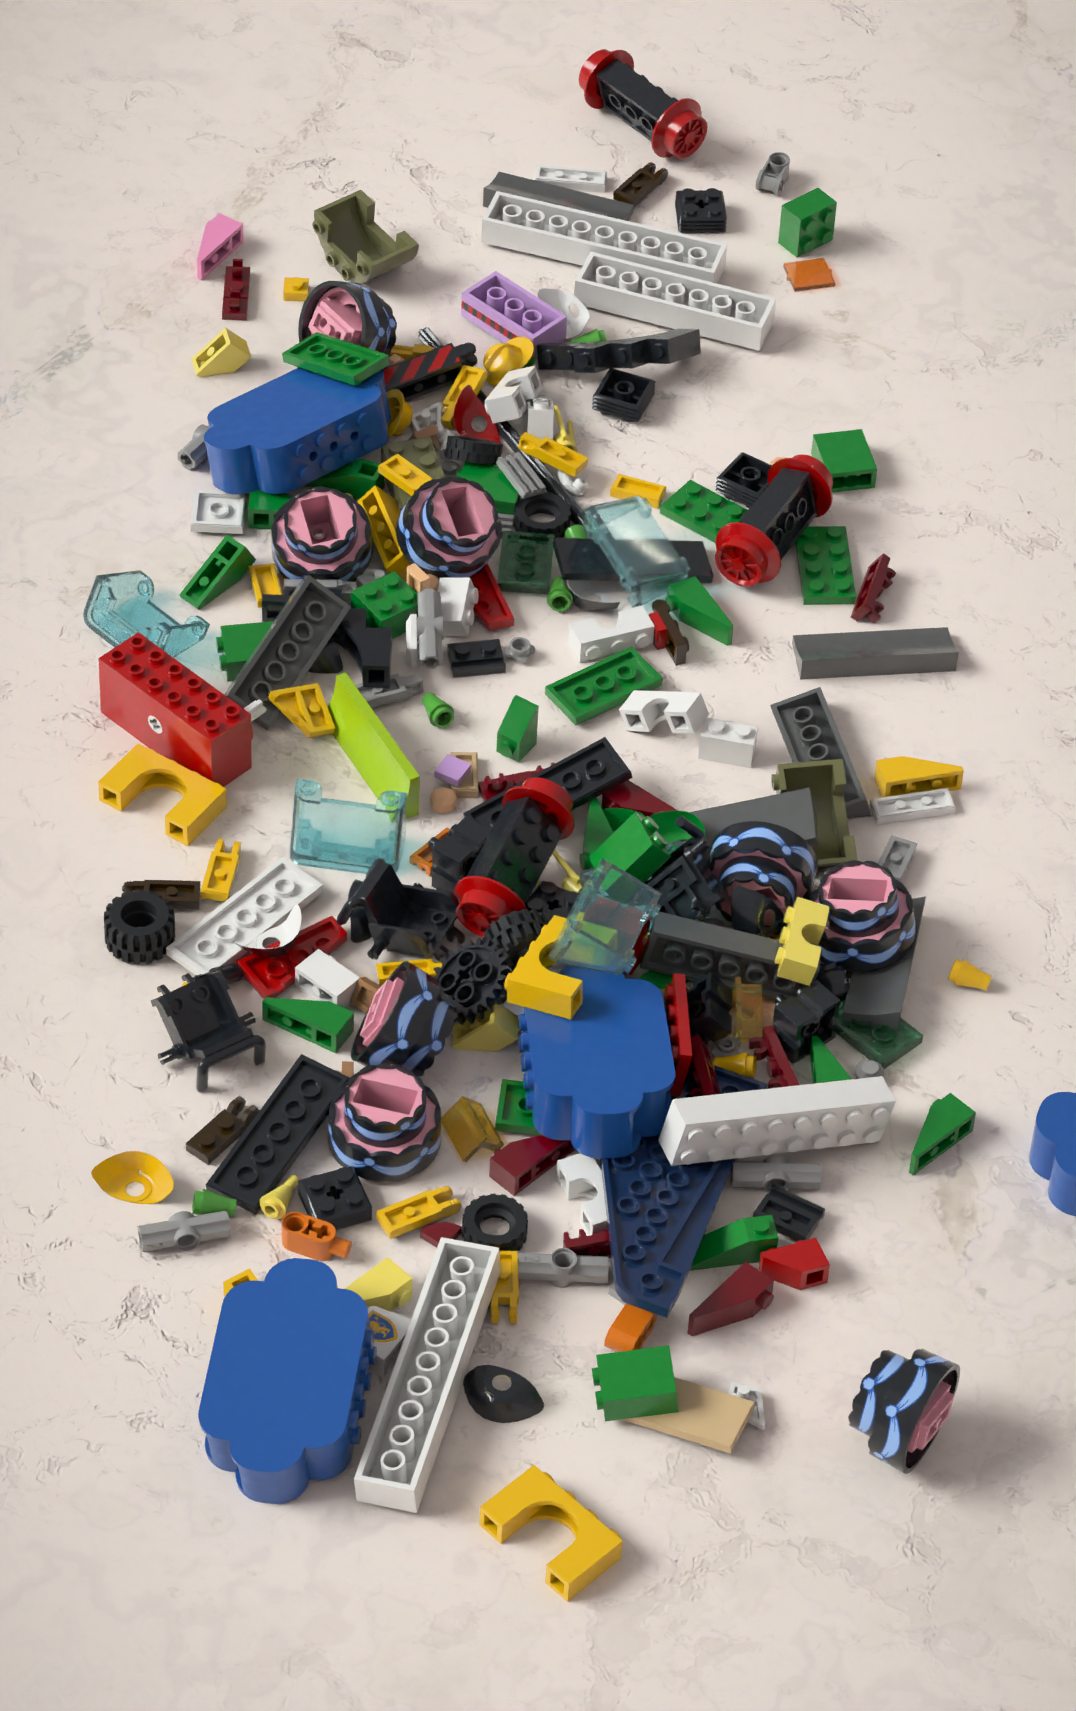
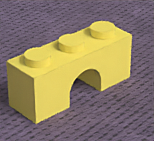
[775,897,830,986]

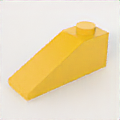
[874,756,964,797]

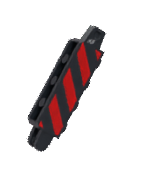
[382,343,478,401]

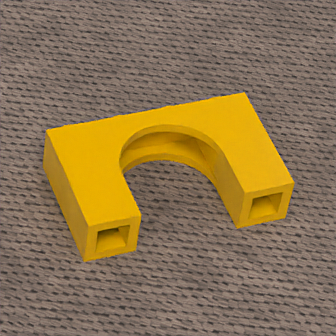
[98,743,227,846]
[504,915,617,1020]
[479,1465,623,1602]

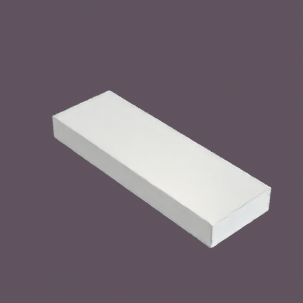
[534,165,607,193]
[870,788,956,825]

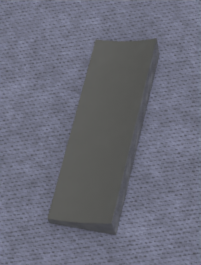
[483,172,634,221]
[224,575,351,730]
[792,627,959,680]
[770,687,871,818]
[675,788,818,865]
[841,896,926,1031]
[640,911,821,1000]

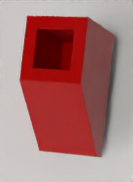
[759,1238,830,1290]

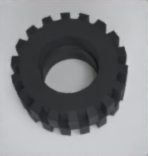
[104,890,175,965]
[482,909,553,971]

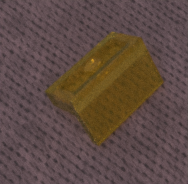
[732,977,763,1042]
[441,1096,504,1162]

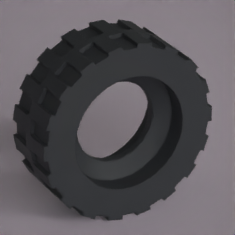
[445,436,503,465]
[514,492,571,545]
[462,1193,528,1251]

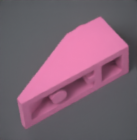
[197,213,243,281]

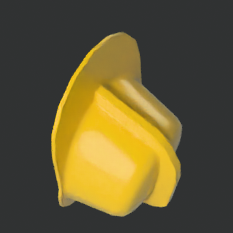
[483,337,534,387]
[387,389,412,440]

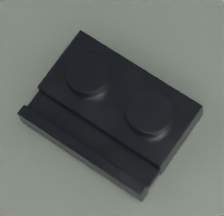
[447,639,506,678]
[753,1185,825,1241]

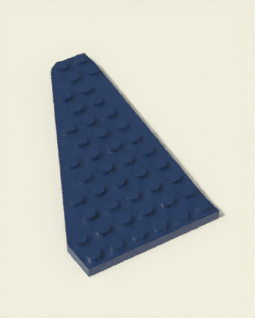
[600,1065,767,1318]

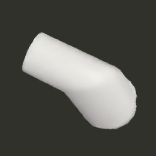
[435,424,454,458]
[558,470,588,496]

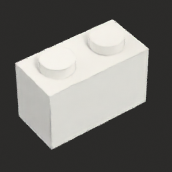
[437,578,479,636]
[698,718,758,768]
[295,949,360,1007]

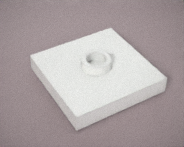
[191,490,246,534]

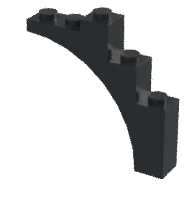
[537,329,701,373]
[262,589,392,688]

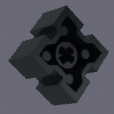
[428,817,491,894]
[667,973,733,1048]
[773,980,840,1064]

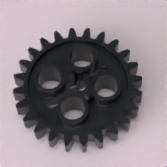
[433,938,513,1025]

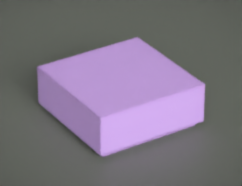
[434,754,472,787]

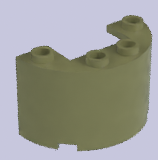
[312,190,419,284]
[771,759,857,868]

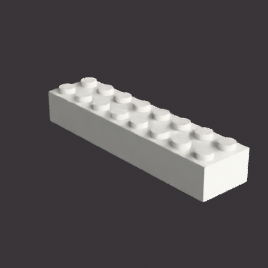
[574,252,776,351]
[658,1076,896,1166]

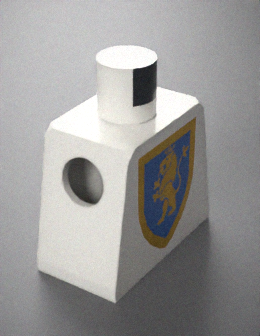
[368,1306,411,1377]

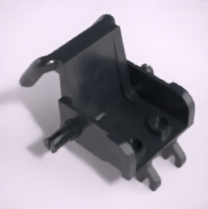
[626,816,729,920]
[337,858,465,961]
[151,971,266,1092]

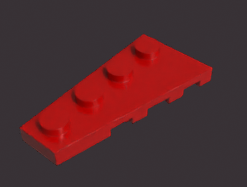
[471,563,514,631]
[237,916,347,999]
[664,973,692,1097]

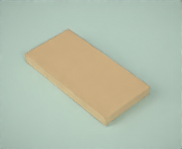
[622,1377,755,1454]

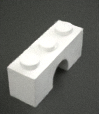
[485,366,543,423]
[568,605,655,663]
[619,690,709,734]
[556,1153,608,1236]

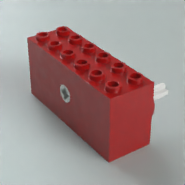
[98,632,266,787]

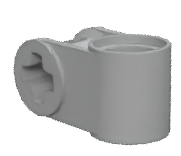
[756,152,790,196]

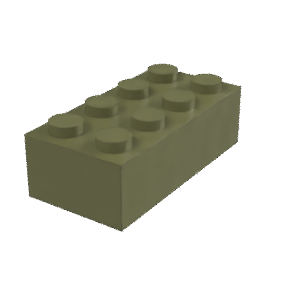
[381,437,445,511]

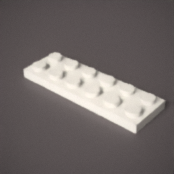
[166,857,323,975]

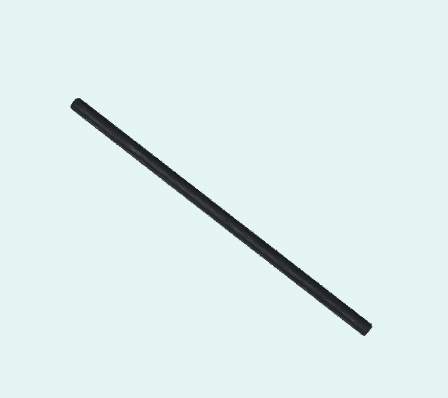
[418,327,607,539]

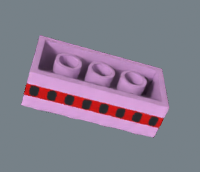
[461,271,567,359]

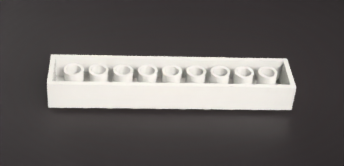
[481,191,727,284]
[354,1237,501,1513]

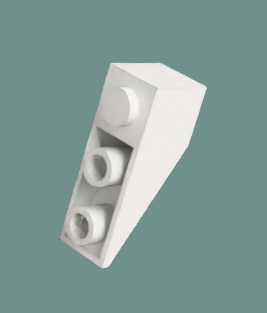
[527,395,554,440]

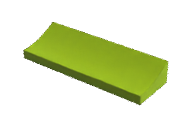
[328,672,420,823]

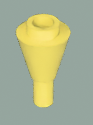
[260,1175,300,1219]

